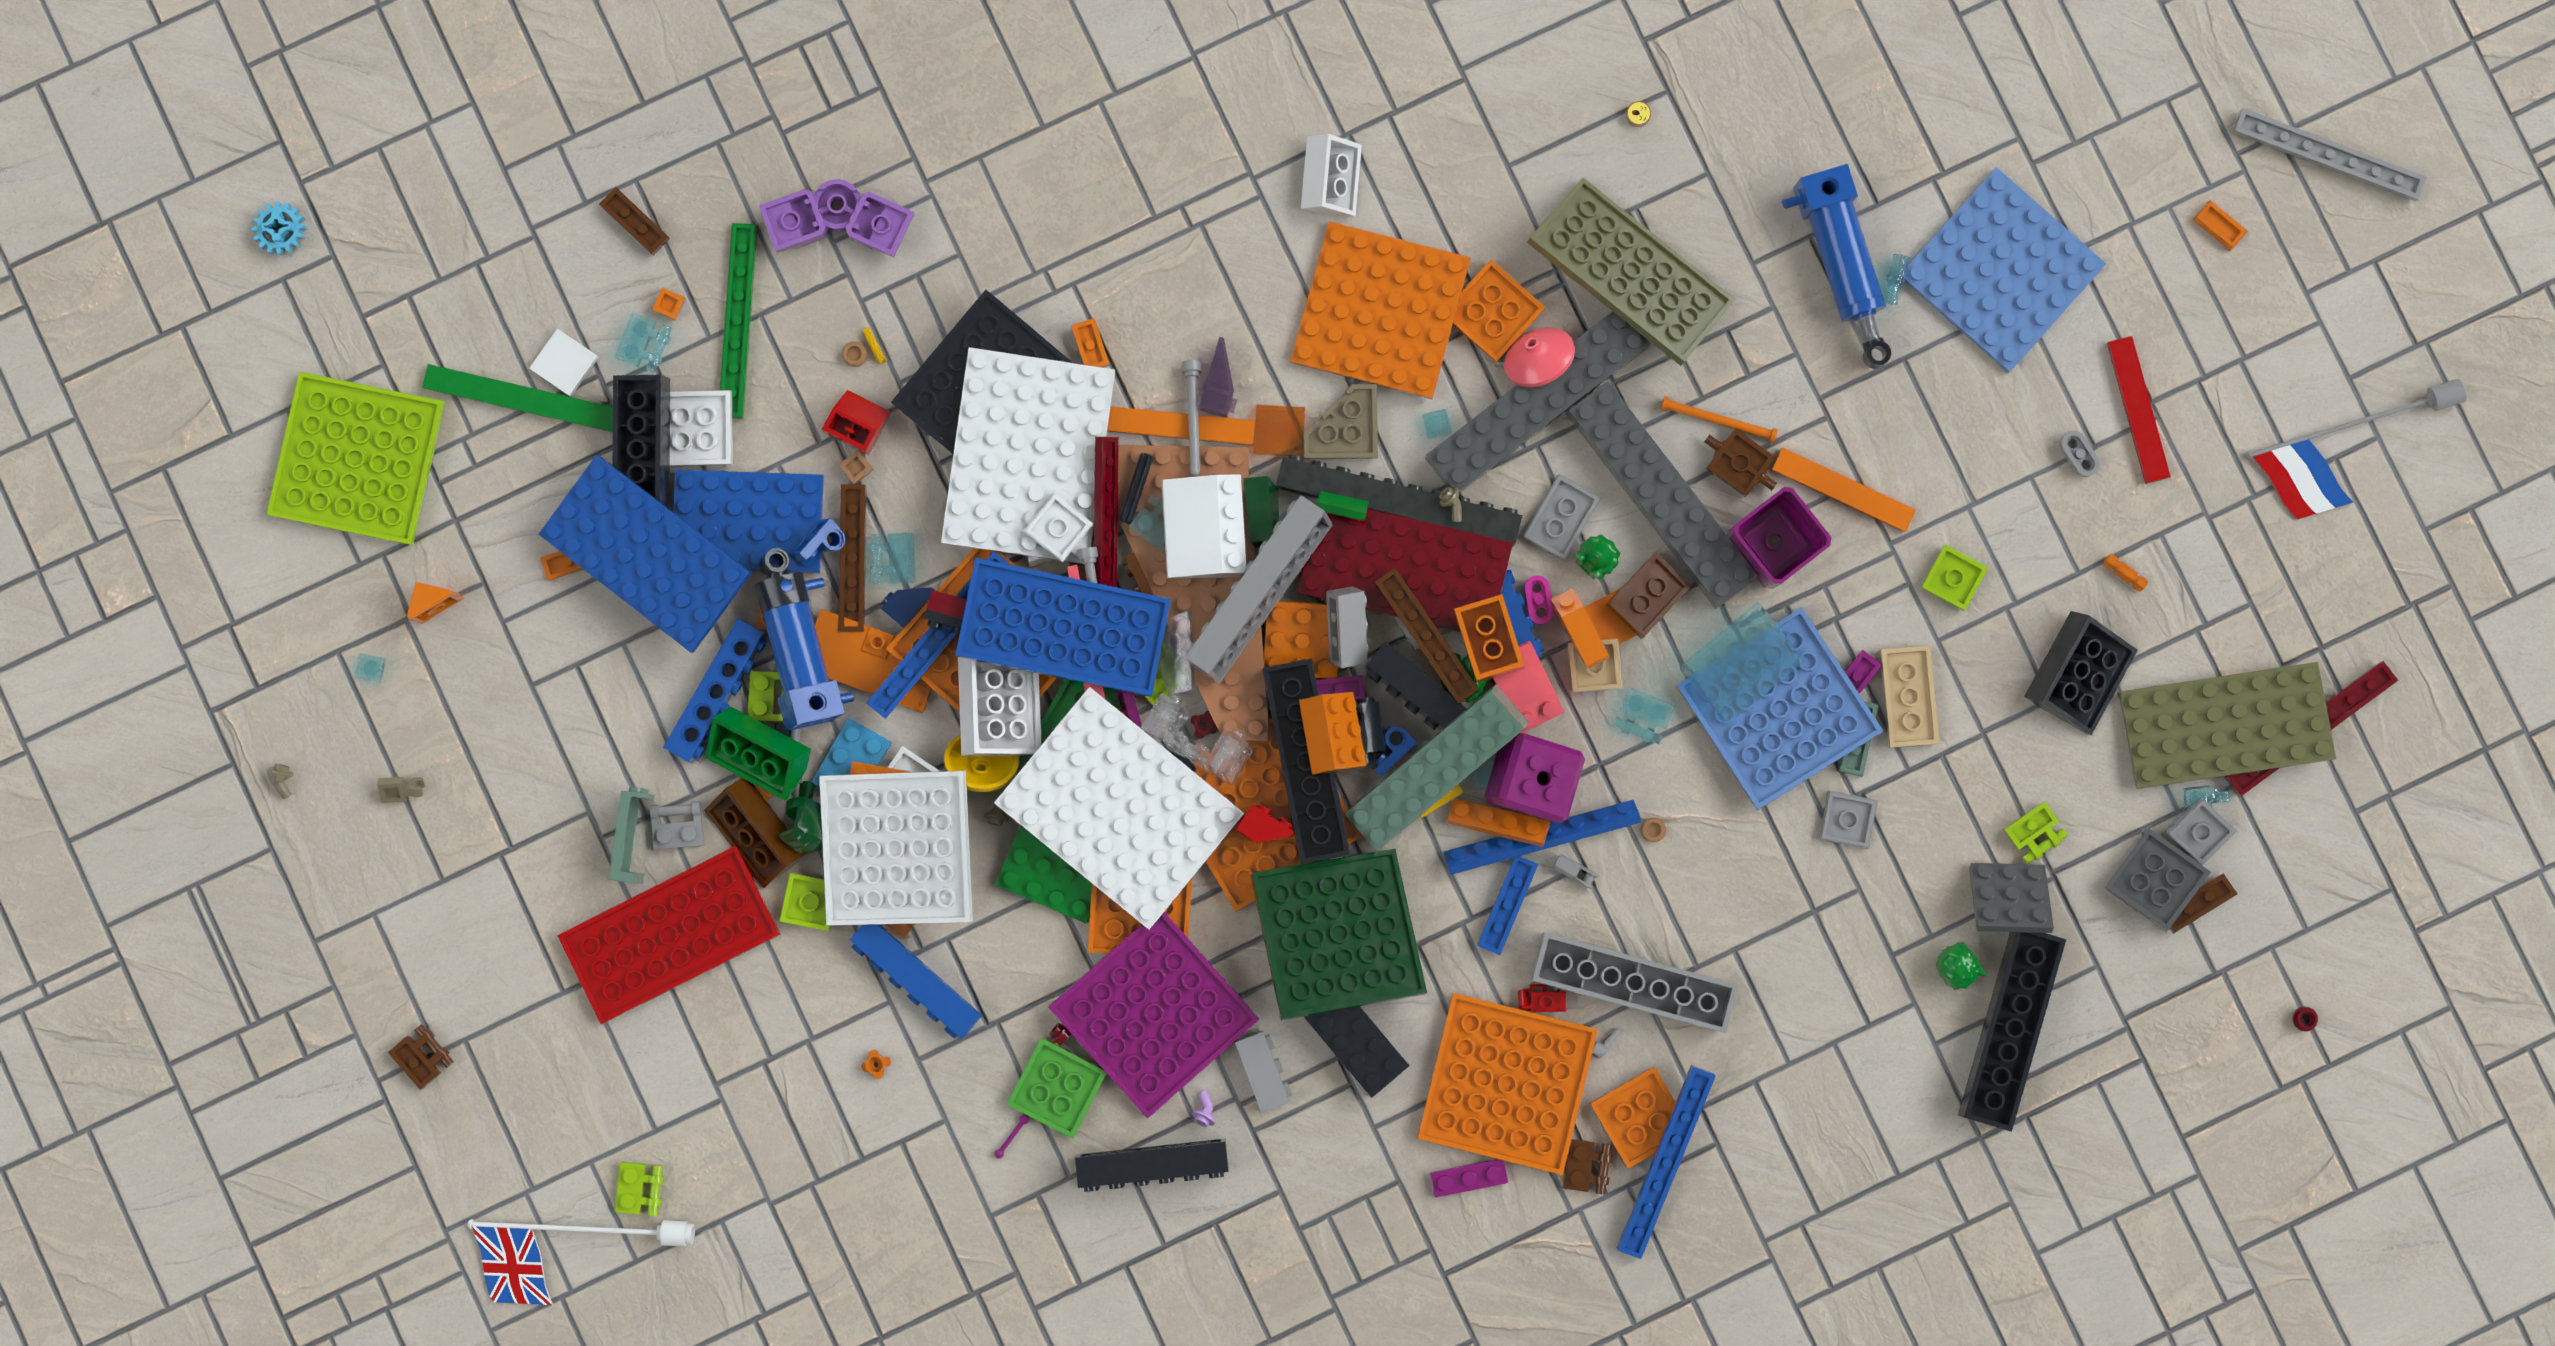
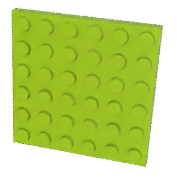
[266,371,446,546]

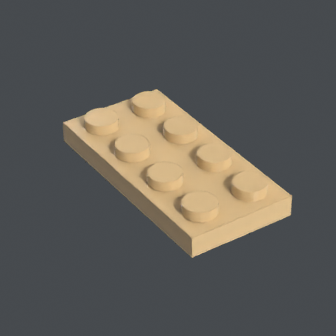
[1880,645,1940,748]

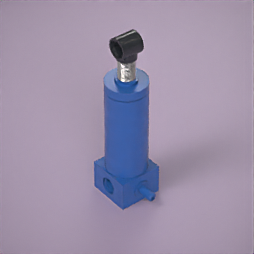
[1782,164,1892,369]

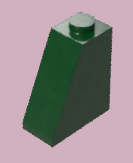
[1244,476,1279,549]

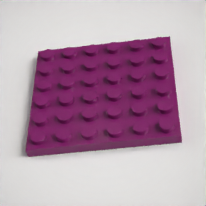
[1048,911,1259,1119]

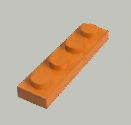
[1447,798,1550,847]

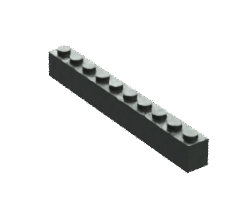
[1276,454,1523,547]

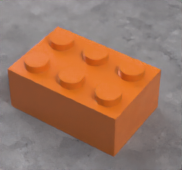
[1454,594,1525,683]
[1299,692,1366,774]

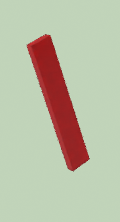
[2107,336,2171,484]

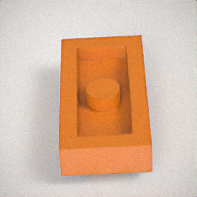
[1071,318,1110,368]

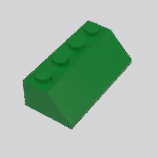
[705,707,811,801]

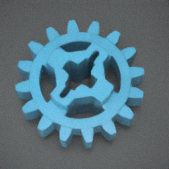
[251,201,308,256]

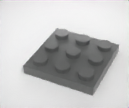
[2104,828,2211,932]
[1969,863,2054,933]

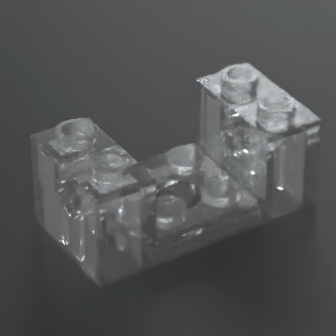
[1141,693,1252,786]

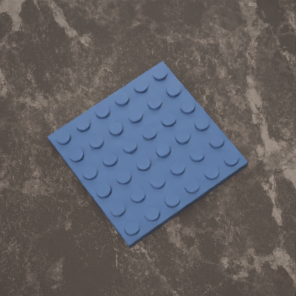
[1898,167,2106,373]
[1676,607,1883,811]

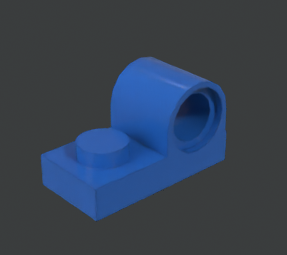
[790,518,845,562]
[1372,726,1417,776]

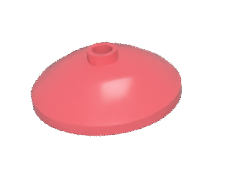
[1504,327,1575,387]

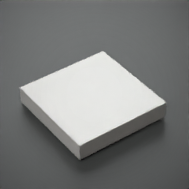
[529,328,599,397]
[1023,493,1093,563]

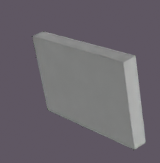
[1522,474,1601,562]

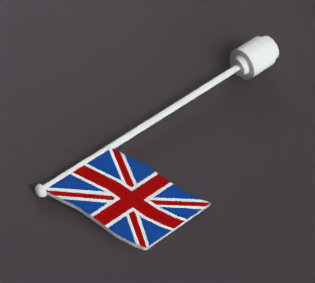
[467,1219,695,1305]

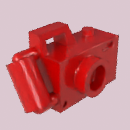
[1517,984,1566,1012]

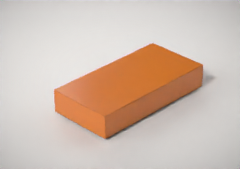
[2193,200,2248,251]

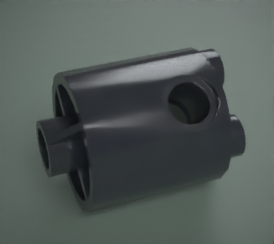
[1356,697,1387,764]

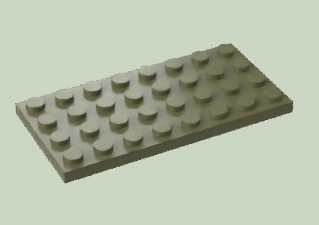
[1527,178,1735,366]
[2119,662,2336,789]

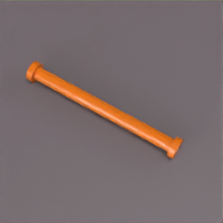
[1660,396,1778,443]

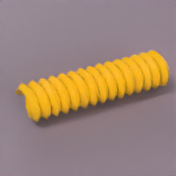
[862,327,887,364]

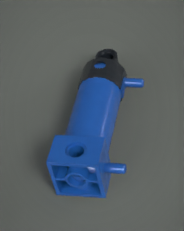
[754,548,855,732]

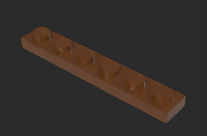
[839,484,867,632]
[1375,568,1480,704]

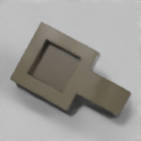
[377,777,425,803]

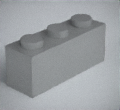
[1326,587,1369,668]
[1235,1031,1292,1113]

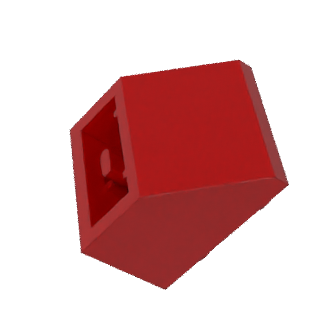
[822,390,892,456]
[1236,803,1294,844]

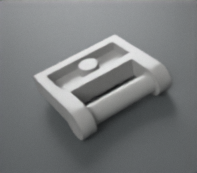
[650,801,704,850]

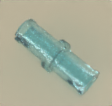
[1883,254,1909,305]

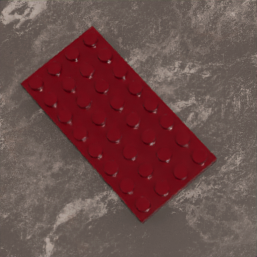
[1298,508,1513,632]

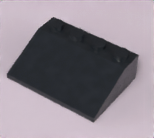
[2024,611,2138,736]

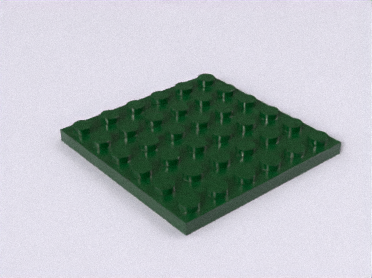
[1250,849,1427,1021]

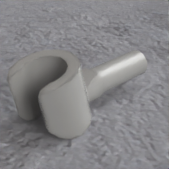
[1592,1028,1620,1057]

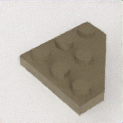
[1304,384,1378,459]

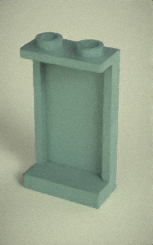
[609,787,655,884]

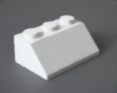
[1301,134,1362,217]

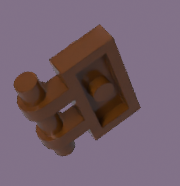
[388,1024,454,1090]
[1562,1139,1613,1195]

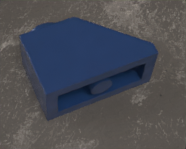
[881,587,936,628]

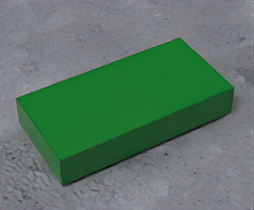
[1317,491,1369,521]

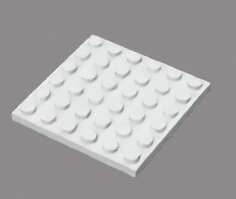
[819,771,973,925]

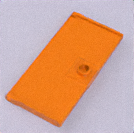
[815,609,931,714]

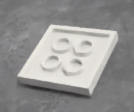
[670,390,733,466]

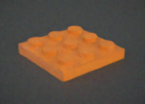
[1453,259,1546,363]
[1264,600,1338,679]
[1589,1066,1676,1169]

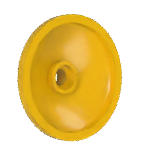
[944,734,1019,792]

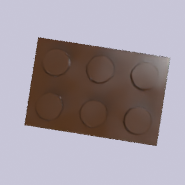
[1606,552,1691,639]

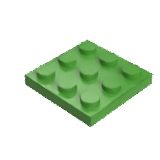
[1007,1037,1107,1139]

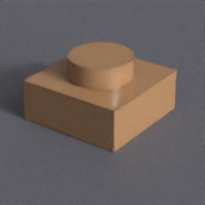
[839,450,874,484]

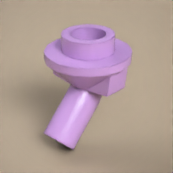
[1192,1090,1215,1127]

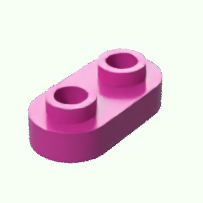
[1524,575,1554,625]

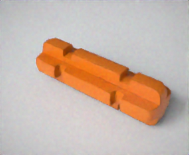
[2103,554,2148,592]

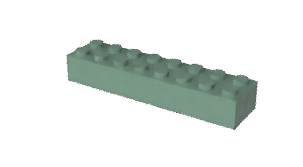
[1345,684,1529,851]

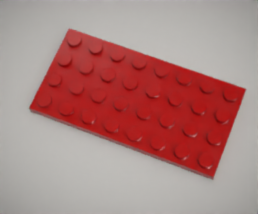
[557,846,781,1024]

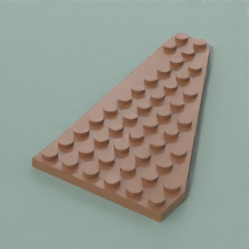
[1118,445,1268,742]

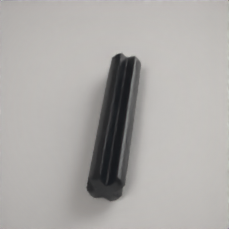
[1119,453,1153,524]

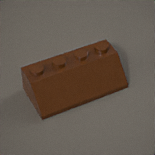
[704,778,806,888]

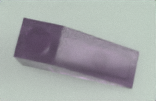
[1199,337,1238,418]

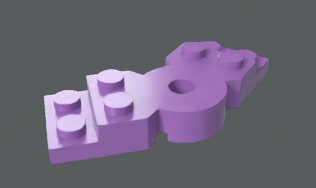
[759,179,915,258]

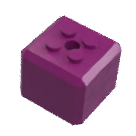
[1727,487,1831,589]
[1484,733,1585,823]

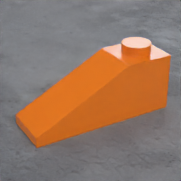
[1551,588,1609,669]

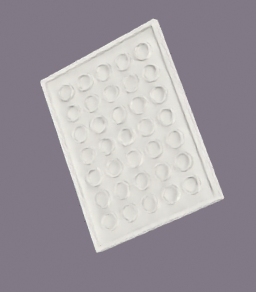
[941,347,1115,564]
[994,687,1244,929]

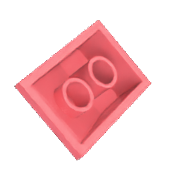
[1493,641,1565,733]

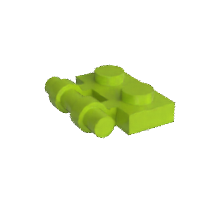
[2003,801,2068,864]
[615,1162,664,1216]

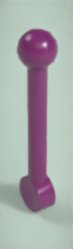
[994,1114,1029,1159]

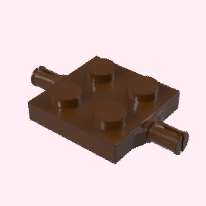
[1704,428,1777,497]

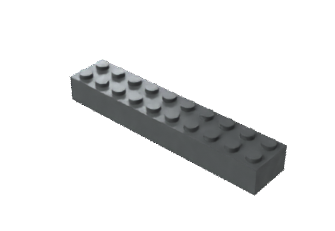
[1425,311,1651,494]
[1567,381,1759,609]

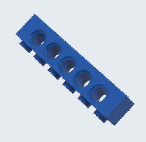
[663,618,767,763]

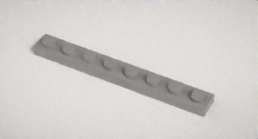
[2232,108,2426,201]

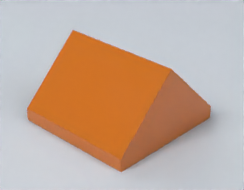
[407,582,464,624]

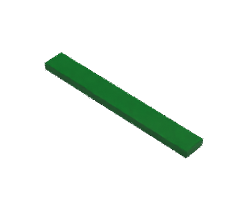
[720,223,758,419]
[422,364,613,433]

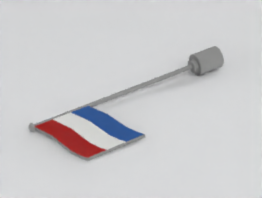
[2246,379,2466,520]

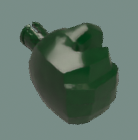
[779,781,823,853]

